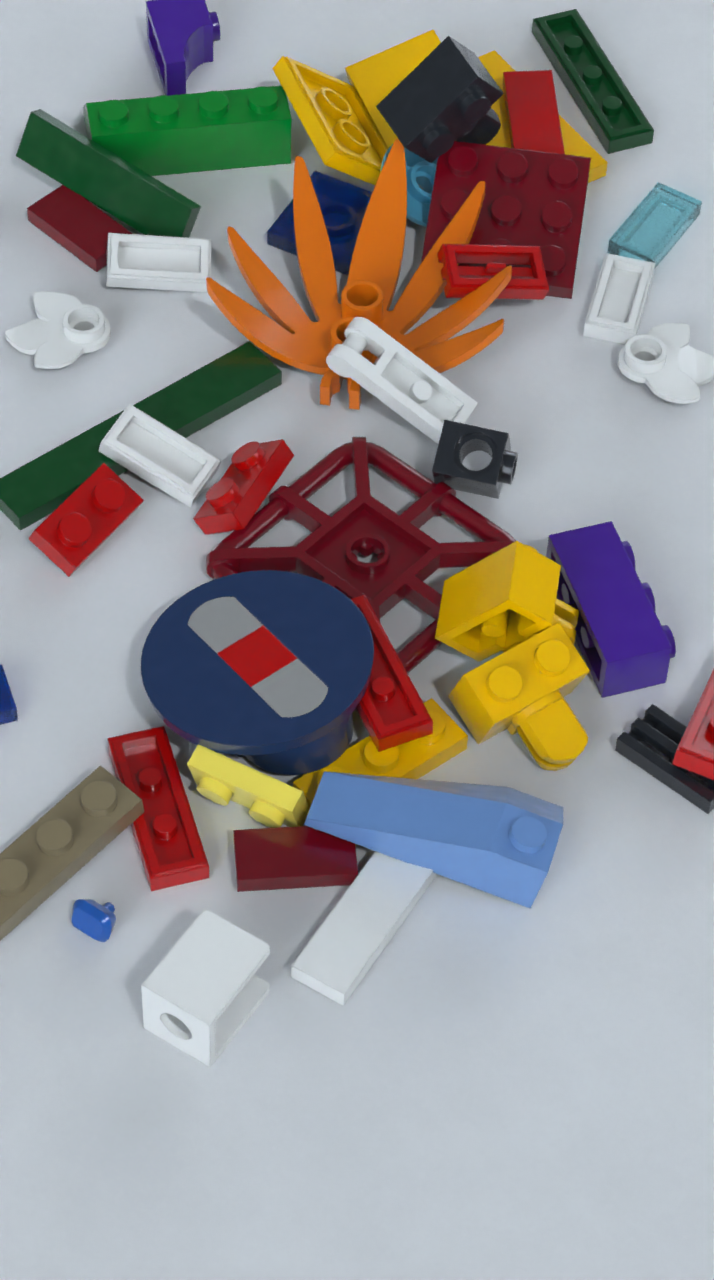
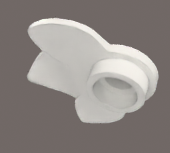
[5,291,111,369]
[618,323,714,404]

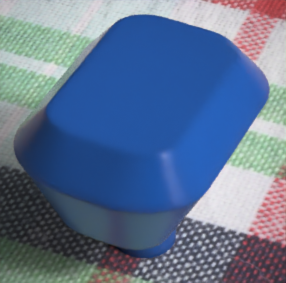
[72,899,116,942]

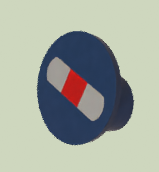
[141,570,374,775]

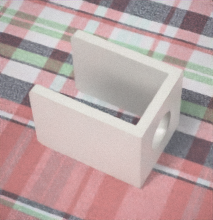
[141,909,270,1067]

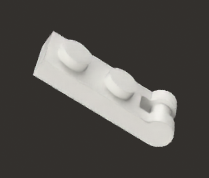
[326,317,478,444]

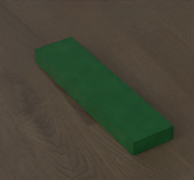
[532,9,654,154]
[16,109,201,238]

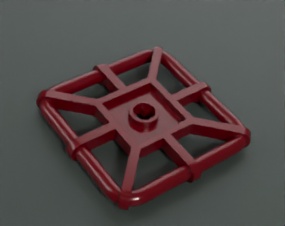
[206,437,516,674]

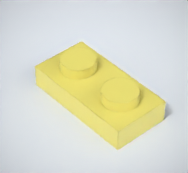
[187,744,310,828]

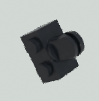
[376,36,504,163]

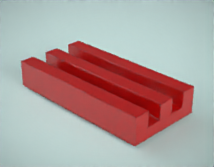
[437,244,549,300]

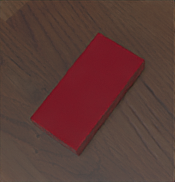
[27,185,133,272]
[233,826,358,892]

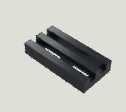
[615,704,714,814]

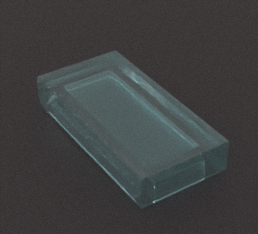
[607,182,702,268]

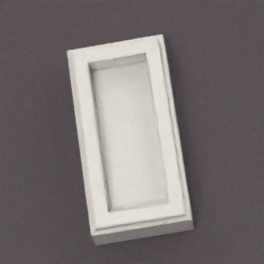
[106,233,211,293]
[583,253,655,345]
[99,403,221,508]

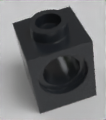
[432,420,518,499]

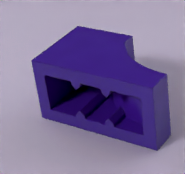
[146,0,220,96]

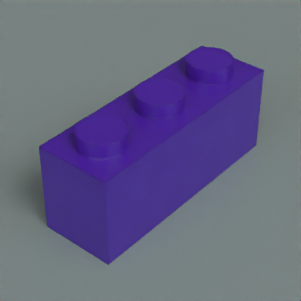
[546,521,676,698]

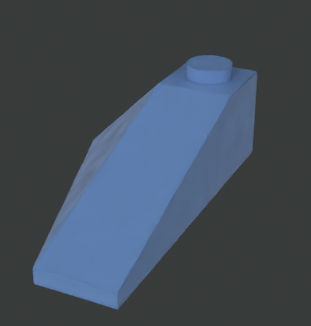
[304,771,563,908]

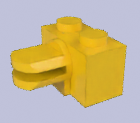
[435,541,579,662]
[448,622,590,771]

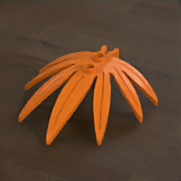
[206,138,512,410]

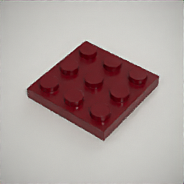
[421,141,591,299]

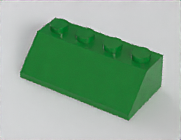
[83,86,292,176]

